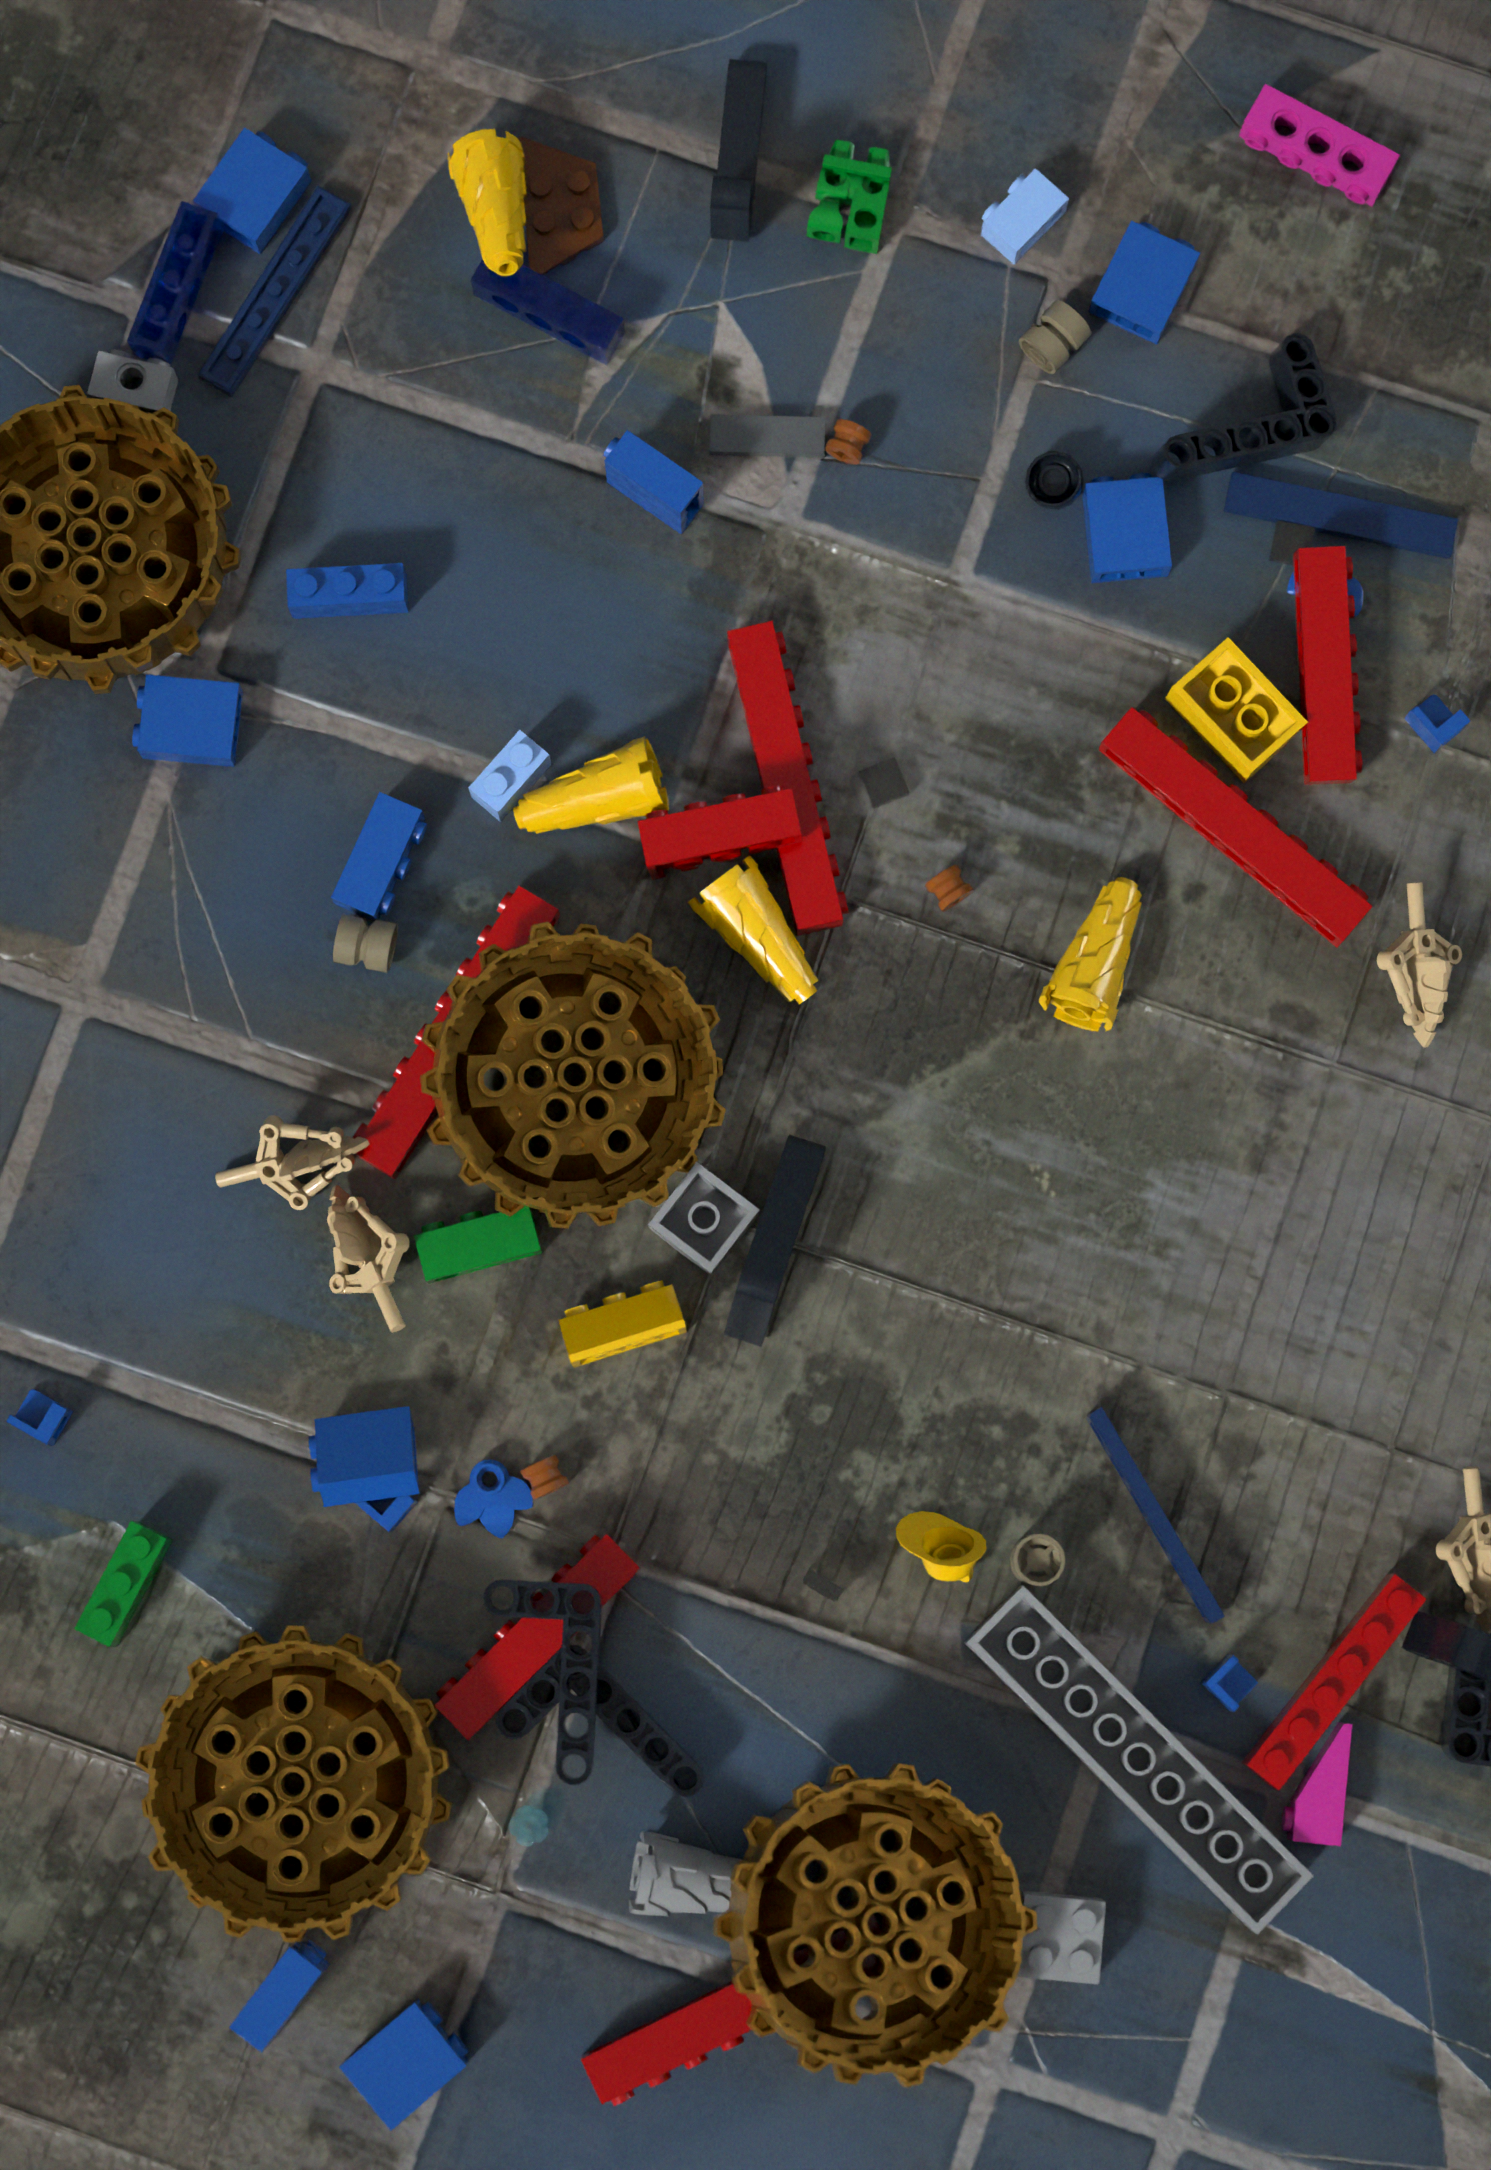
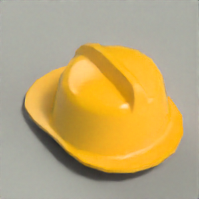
[896,1511,987,1582]

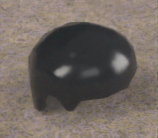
[1025,451,1084,510]

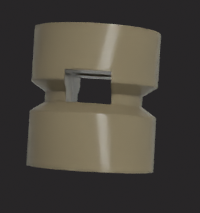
[1019,300,1091,374]
[333,913,398,973]
[1009,1534,1065,1587]

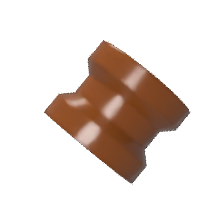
[825,419,872,465]
[925,864,974,912]
[521,1455,569,1500]

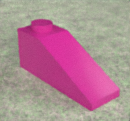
[1282,1722,1352,1847]

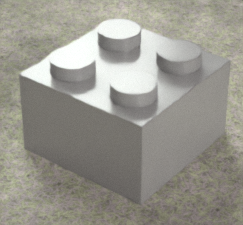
[648,1162,760,1277]
[1017,1891,1106,1984]

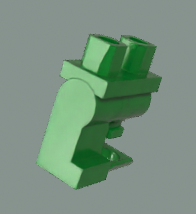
[807,139,892,254]

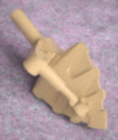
[1377,882,1462,1048]
[215,1115,370,1210]
[327,1185,409,1333]
[1436,1466,1491,1634]

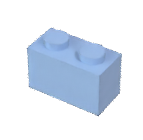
[981,168,1069,265]
[468,730,552,822]

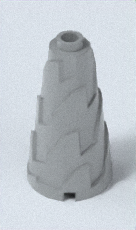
[629,1831,742,1916]

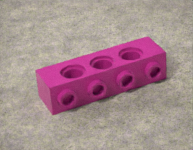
[1239,84,1400,207]

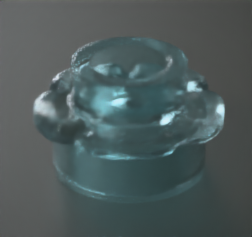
[509,1806,548,1846]

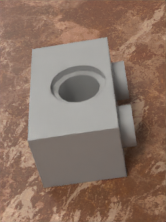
[87,349,178,414]

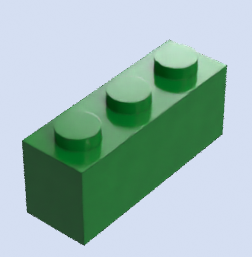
[414,1206,543,1284]
[74,1521,173,1647]

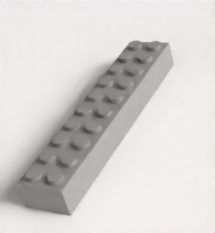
[964,1585,1313,1934]

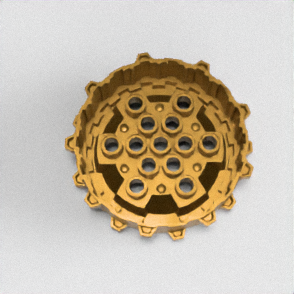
[0,385,241,694]
[420,922,726,1229]
[135,1626,452,1942]
[713,1763,1037,2087]

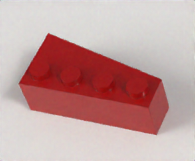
[637,785,803,880]

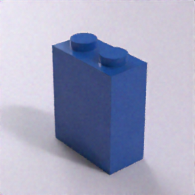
[192,127,312,254]
[1088,220,1200,345]
[603,430,704,535]
[1082,473,1172,583]
[132,674,243,767]
[309,1406,420,1507]
[229,1940,330,2052]
[339,1998,469,2131]

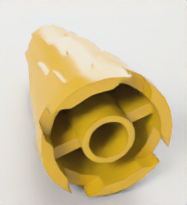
[448,129,526,276]
[513,736,669,834]
[687,855,818,1005]
[1039,877,1142,1032]

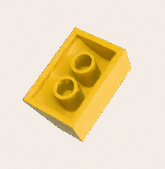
[1165,637,1308,783]
[558,1280,687,1368]

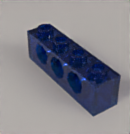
[127,201,224,365]
[471,259,625,365]

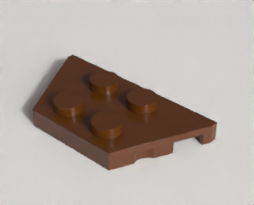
[517,137,604,282]

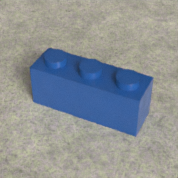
[286,563,408,619]
[331,792,428,921]

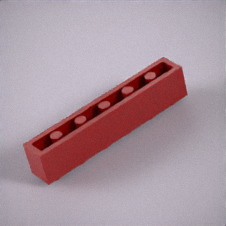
[1293,546,1362,785]
[434,1534,641,1740]
[1241,1574,1427,1790]

